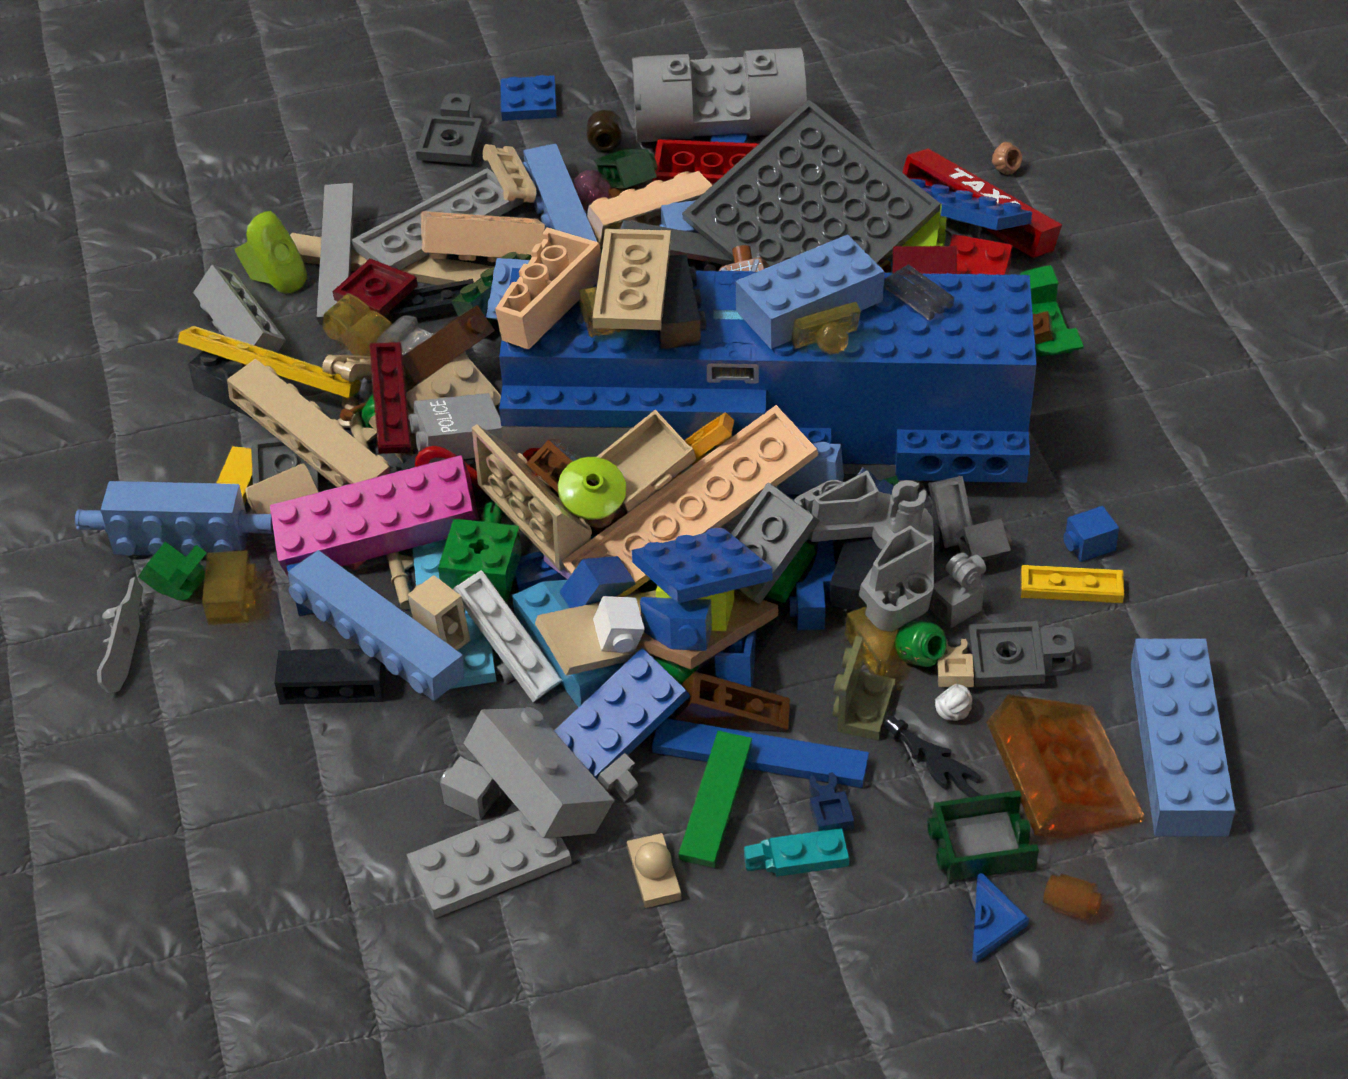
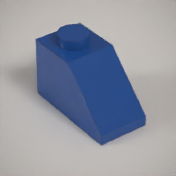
[640,597,712,651]
[715,630,756,687]

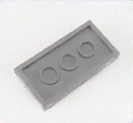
[406,810,572,918]

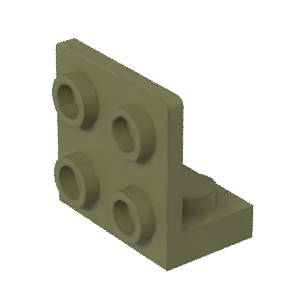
[833,636,895,741]

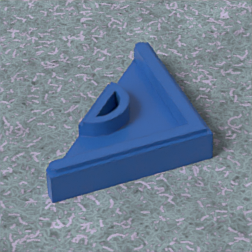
[972,873,1029,963]

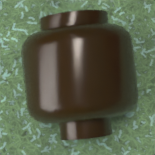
[586,110,623,152]

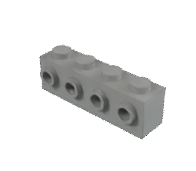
[193,264,286,353]

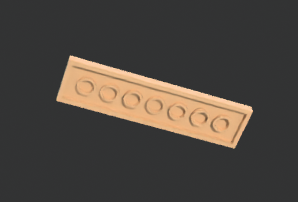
[561,405,818,597]

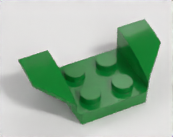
[1020,265,1084,357]

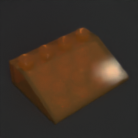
[987,694,1145,838]

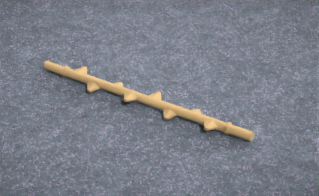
[337,395,414,610]

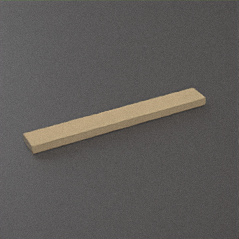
[290,233,493,285]

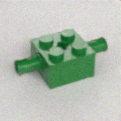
[438,502,521,615]

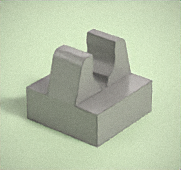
[597,753,639,802]

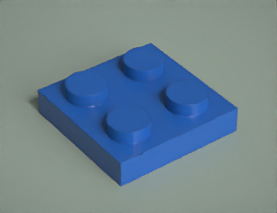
[500,75,557,121]

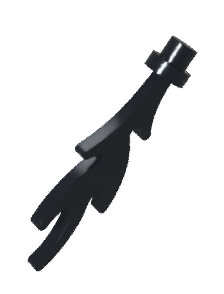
[883,716,983,797]

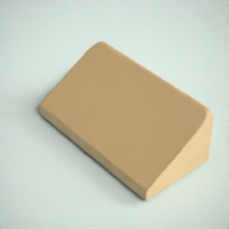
[245,463,318,514]

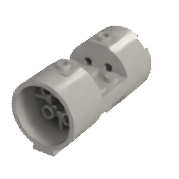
[632,47,807,142]

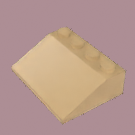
[472,424,592,571]

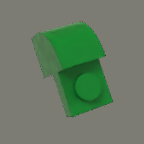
[138,541,208,600]

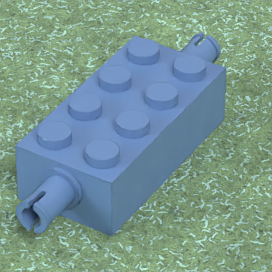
[75,481,274,558]

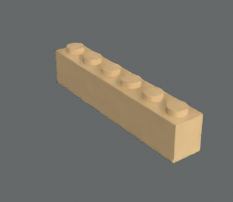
[227,358,390,488]

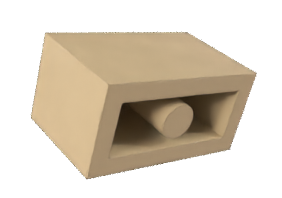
[407,575,471,651]

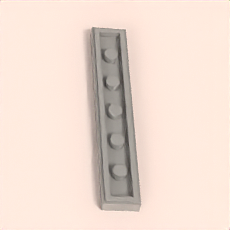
[317,183,355,324]

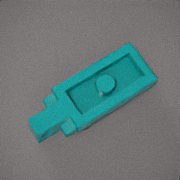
[744,828,849,877]

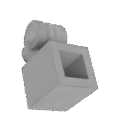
[929,553,986,629]

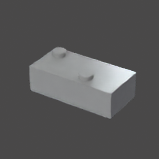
[464,707,614,838]

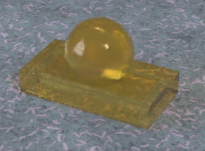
[791,302,861,354]

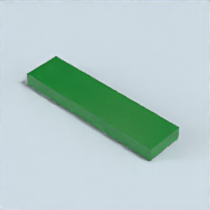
[678,731,752,868]

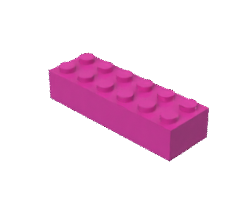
[270,455,479,577]

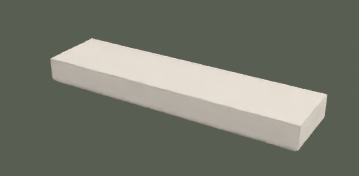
[453,570,563,702]

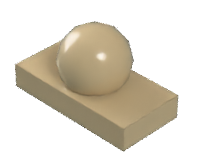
[627,833,681,908]

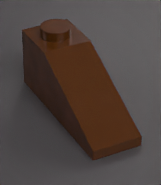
[402,305,495,386]
[675,671,790,732]

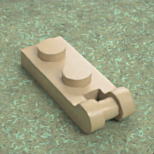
[322,355,372,382]

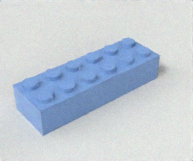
[1130,639,1235,836]

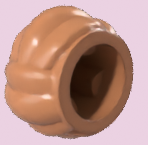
[991,142,1022,175]

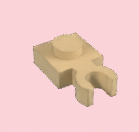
[937,639,974,687]

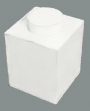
[593,596,645,653]

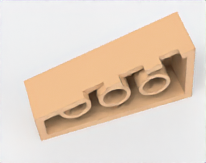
[495,227,602,349]

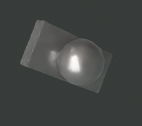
[928,476,973,548]

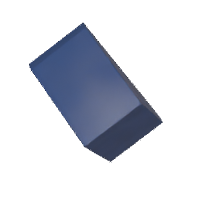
[559,556,636,608]

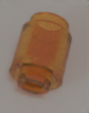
[1043,873,1103,921]

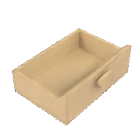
[597,409,696,513]

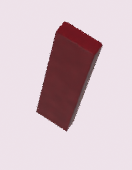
[369,342,411,454]

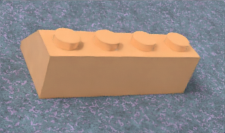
[587,171,712,247]
[421,211,545,262]

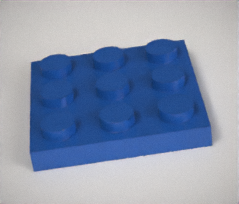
[632,528,772,603]

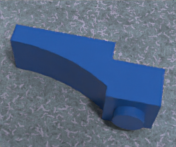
[789,540,835,630]

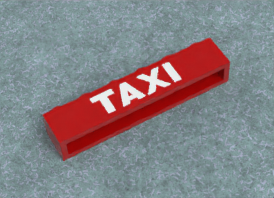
[902,149,1062,258]

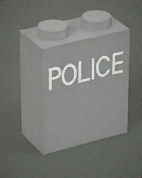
[409,393,503,463]

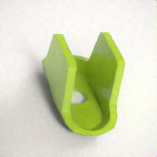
[234,211,307,294]

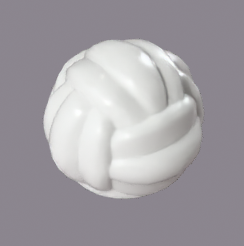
[935,683,972,721]

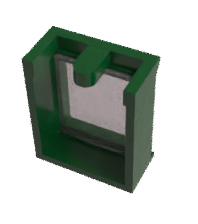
[927,790,1039,884]

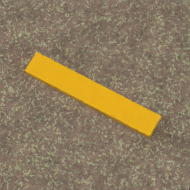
[178,326,362,398]

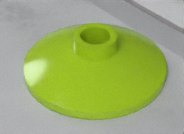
[558,457,626,520]

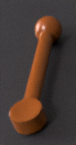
[340,401,367,421]

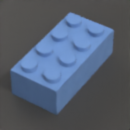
[736,234,884,349]

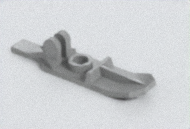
[97,577,143,693]

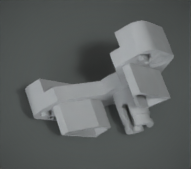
[794,470,934,631]

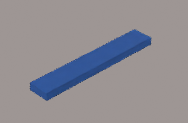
[652,719,869,788]

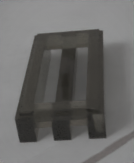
[884,264,954,320]

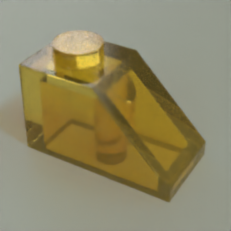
[845,606,901,677]

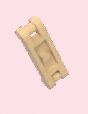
[483,144,536,203]

